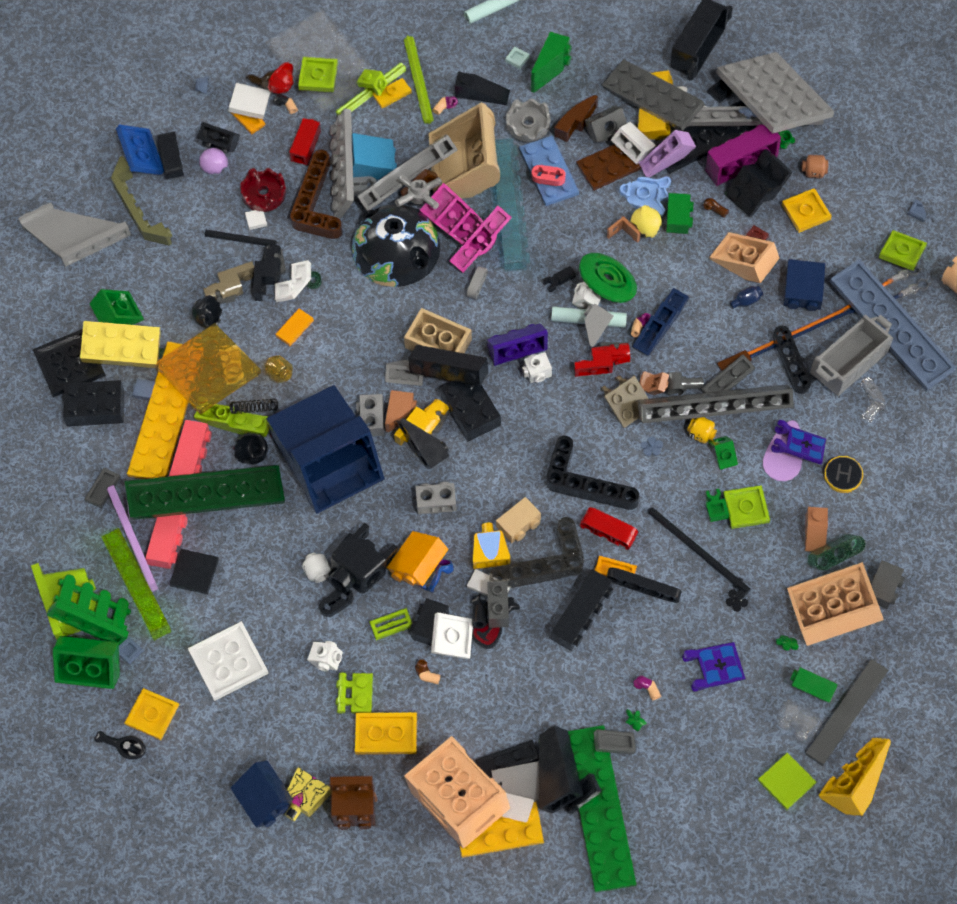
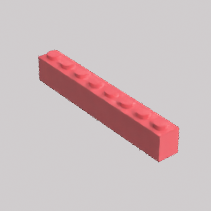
[145,420,212,569]

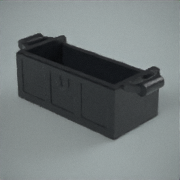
[670,0,733,81]

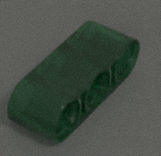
[808,534,866,571]

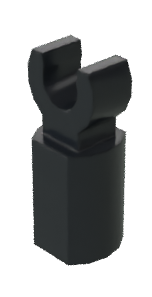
[543,266,576,292]
[472,594,487,629]

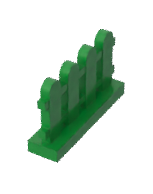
[47,574,131,645]

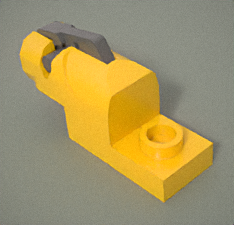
[394,399,449,446]

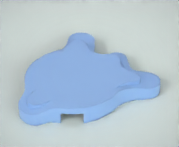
[619,176,671,217]

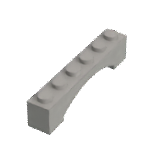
[357,134,458,211]

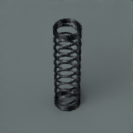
[230,398,278,414]

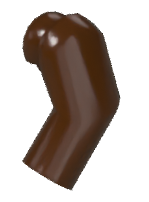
[703,198,729,218]

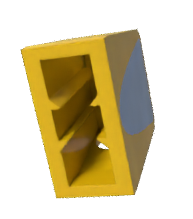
[473,522,511,569]

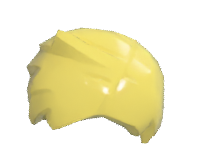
[630,205,662,238]

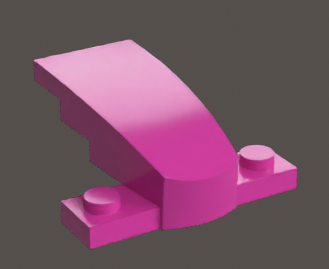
[420,183,512,273]

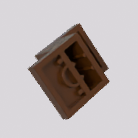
[330,776,376,830]

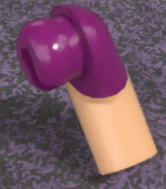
[432,97,458,115]
[631,313,651,337]
[633,676,661,701]

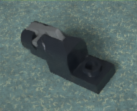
[253,245,286,301]

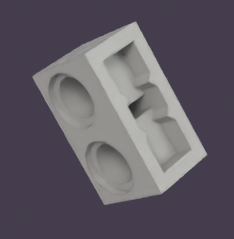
[356,394,384,436]
[416,482,457,515]

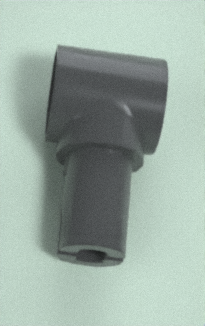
[667,372,704,396]

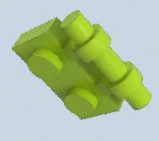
[335,673,373,714]

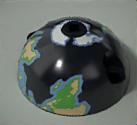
[352,204,441,287]

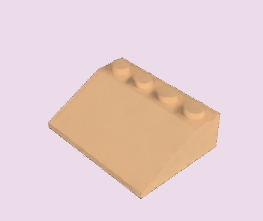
[787,562,884,646]

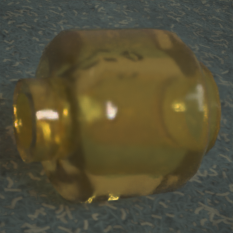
[265,355,293,383]

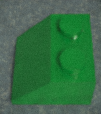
[89,289,144,325]

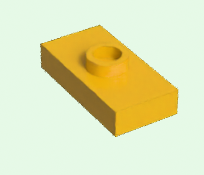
[373,78,412,109]

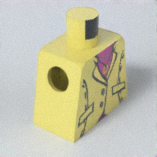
[285,768,332,822]

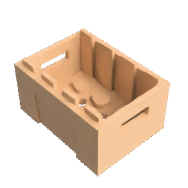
[404,736,511,849]

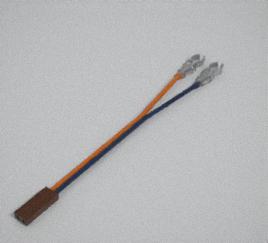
[717,264,931,371]

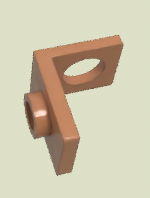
[607,216,640,242]

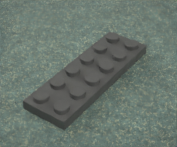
[602,59,705,131]

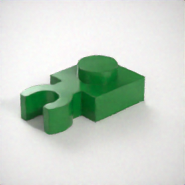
[706,488,729,522]

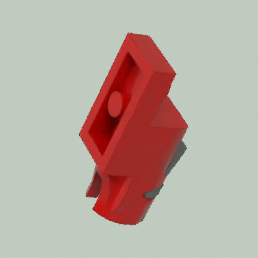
[574,342,630,377]

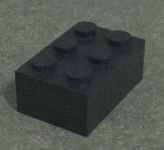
[63,380,124,427]
[440,381,501,442]

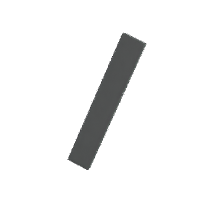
[805,659,889,766]

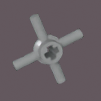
[395,175,442,209]

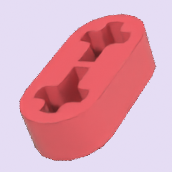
[532,165,566,186]

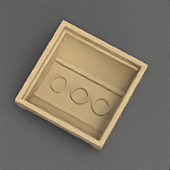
[428,102,500,198]

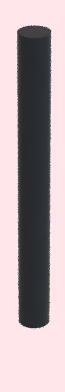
[205,230,277,246]

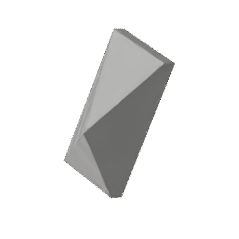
[385,360,423,386]

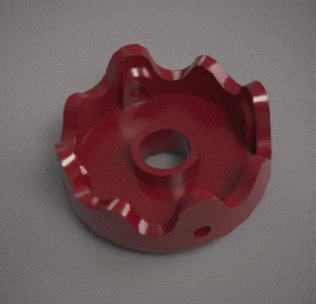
[241,168,286,212]

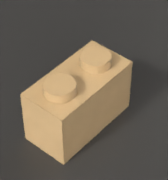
[496,497,541,544]

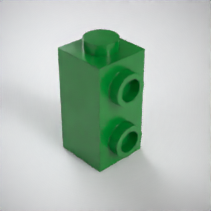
[790,667,838,703]

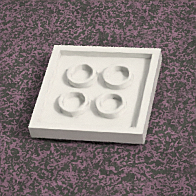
[188,621,269,701]

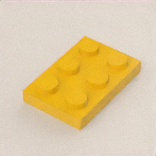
[355,713,417,754]

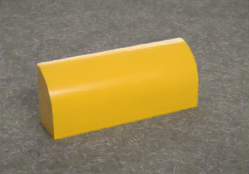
[638,70,673,140]

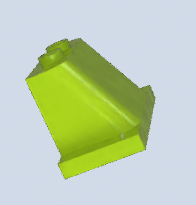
[31,563,96,640]

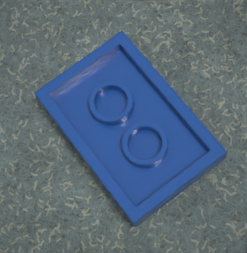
[116,124,164,175]

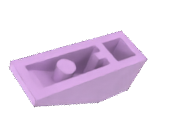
[639,130,696,178]

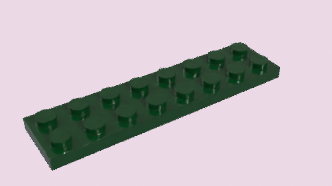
[124,465,285,520]

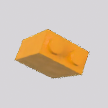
[387,531,448,586]

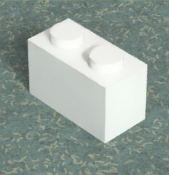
[611,122,656,164]

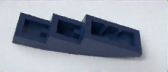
[632,288,690,357]

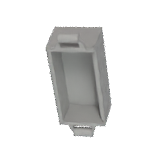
[810,315,893,396]

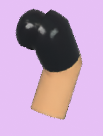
[273,94,298,114]

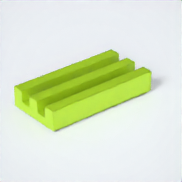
[369,608,412,640]

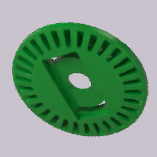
[579,253,637,303]

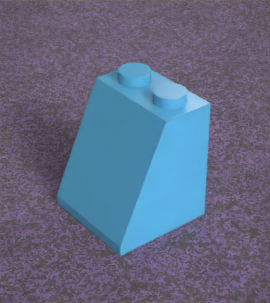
[352,133,397,180]

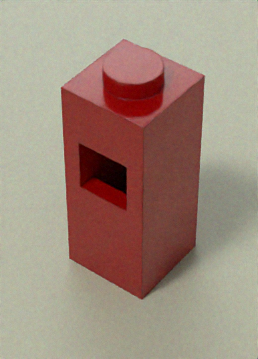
[289,118,321,165]

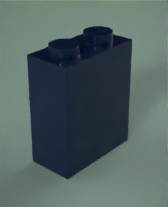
[783,259,826,311]
[230,760,294,828]

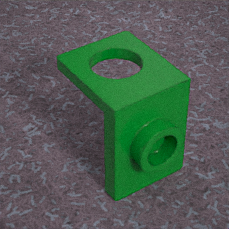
[708,436,738,470]

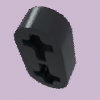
[319,590,354,617]

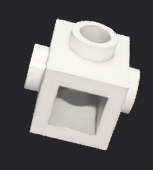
[572,282,601,309]
[522,352,552,383]
[308,641,343,672]

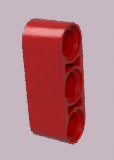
[579,507,639,550]

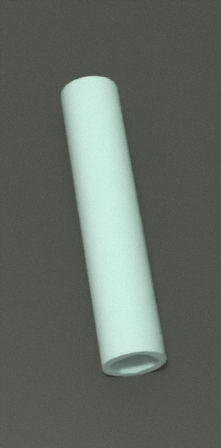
[464,0,520,24]
[551,307,627,328]

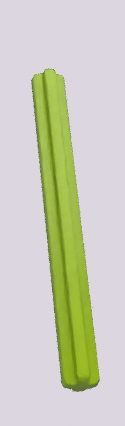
[404,36,434,124]

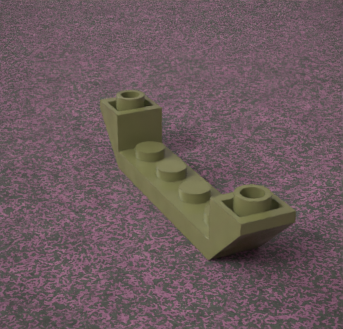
[111,156,173,246]

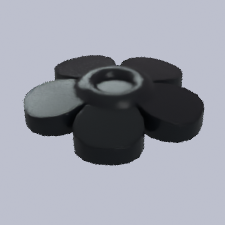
[726,589,748,612]

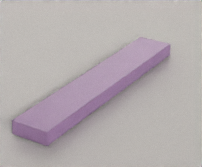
[107,485,158,592]

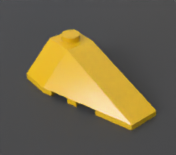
[818,738,891,816]

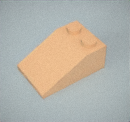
[710,232,780,283]

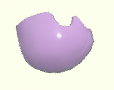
[200,148,228,174]

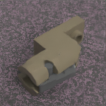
[203,261,254,305]

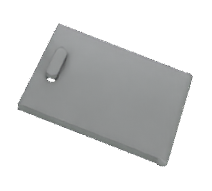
[491,761,539,800]

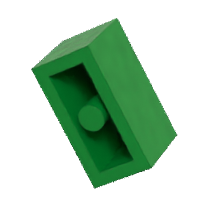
[666,193,694,234]

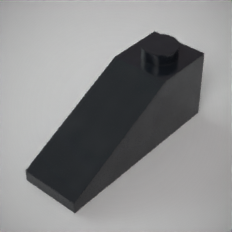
[455,72,510,105]
[396,418,449,469]

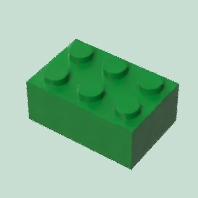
[53,636,120,689]

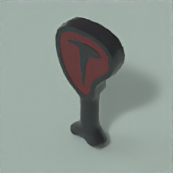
[472,597,520,649]

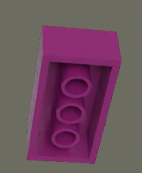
[705,124,781,187]

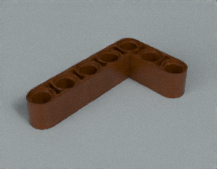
[290,149,343,239]

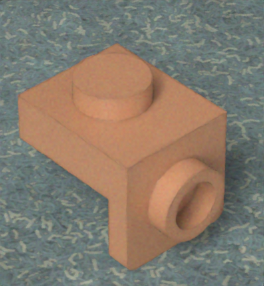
[639,371,669,395]

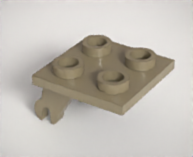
[600,376,649,428]

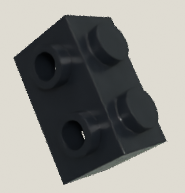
[196,122,240,153]

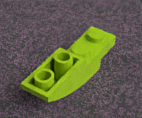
[194,401,270,437]

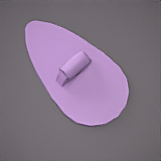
[763,420,803,481]

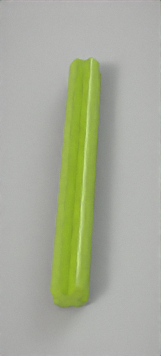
[336,63,406,116]

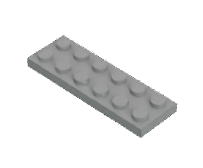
[330,108,354,219]

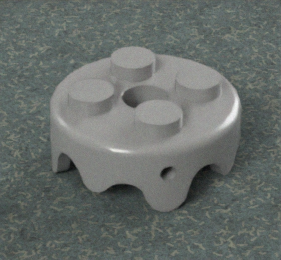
[506,98,551,142]

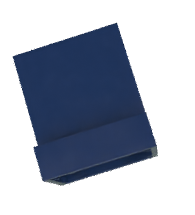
[266,385,385,514]

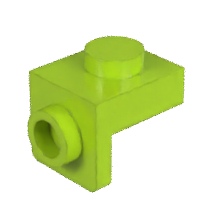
[356,69,388,96]

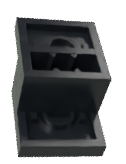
[724,149,793,217]

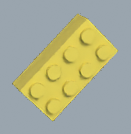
[80,321,161,368]

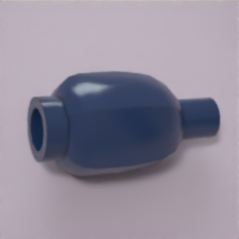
[730,286,763,309]

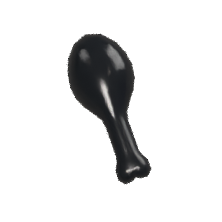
[95,731,146,760]

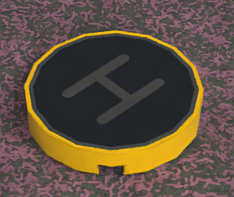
[824,456,863,493]

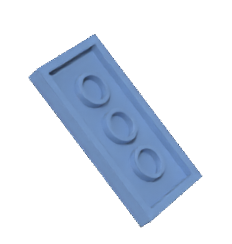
[519,136,579,206]

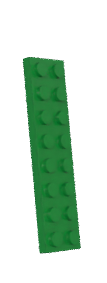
[568,725,637,893]

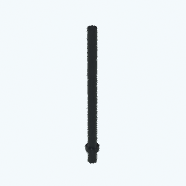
[648,508,751,595]

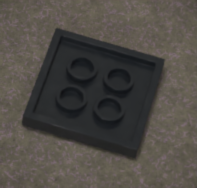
[33,329,106,397]

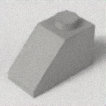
[584,304,614,347]

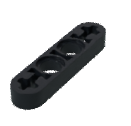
[773,325,811,394]
[606,567,682,603]

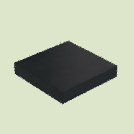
[170,549,219,595]

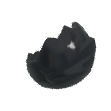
[192,295,222,329]
[233,433,268,465]

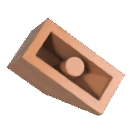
[385,390,417,432]
[805,507,828,553]

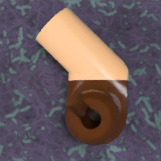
[415,659,441,684]

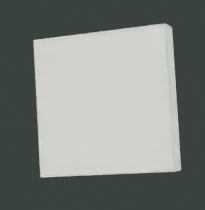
[228,83,270,119]
[431,613,473,659]

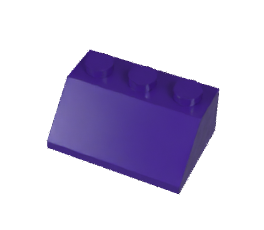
[487,323,548,366]

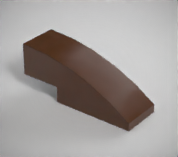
[554,95,598,142]

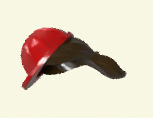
[246,62,294,94]

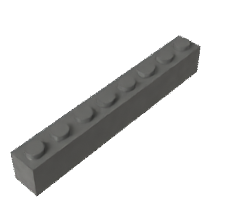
[638,384,794,423]

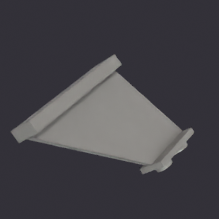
[18,202,131,267]

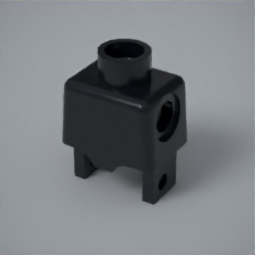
[329,523,398,594]

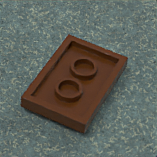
[576,144,641,191]

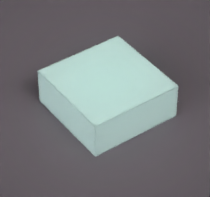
[505,47,529,69]

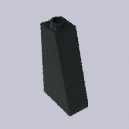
[539,725,584,813]

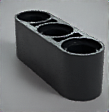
[157,131,184,179]

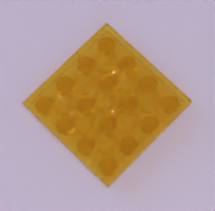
[155,323,261,414]

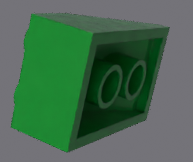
[531,31,572,93]

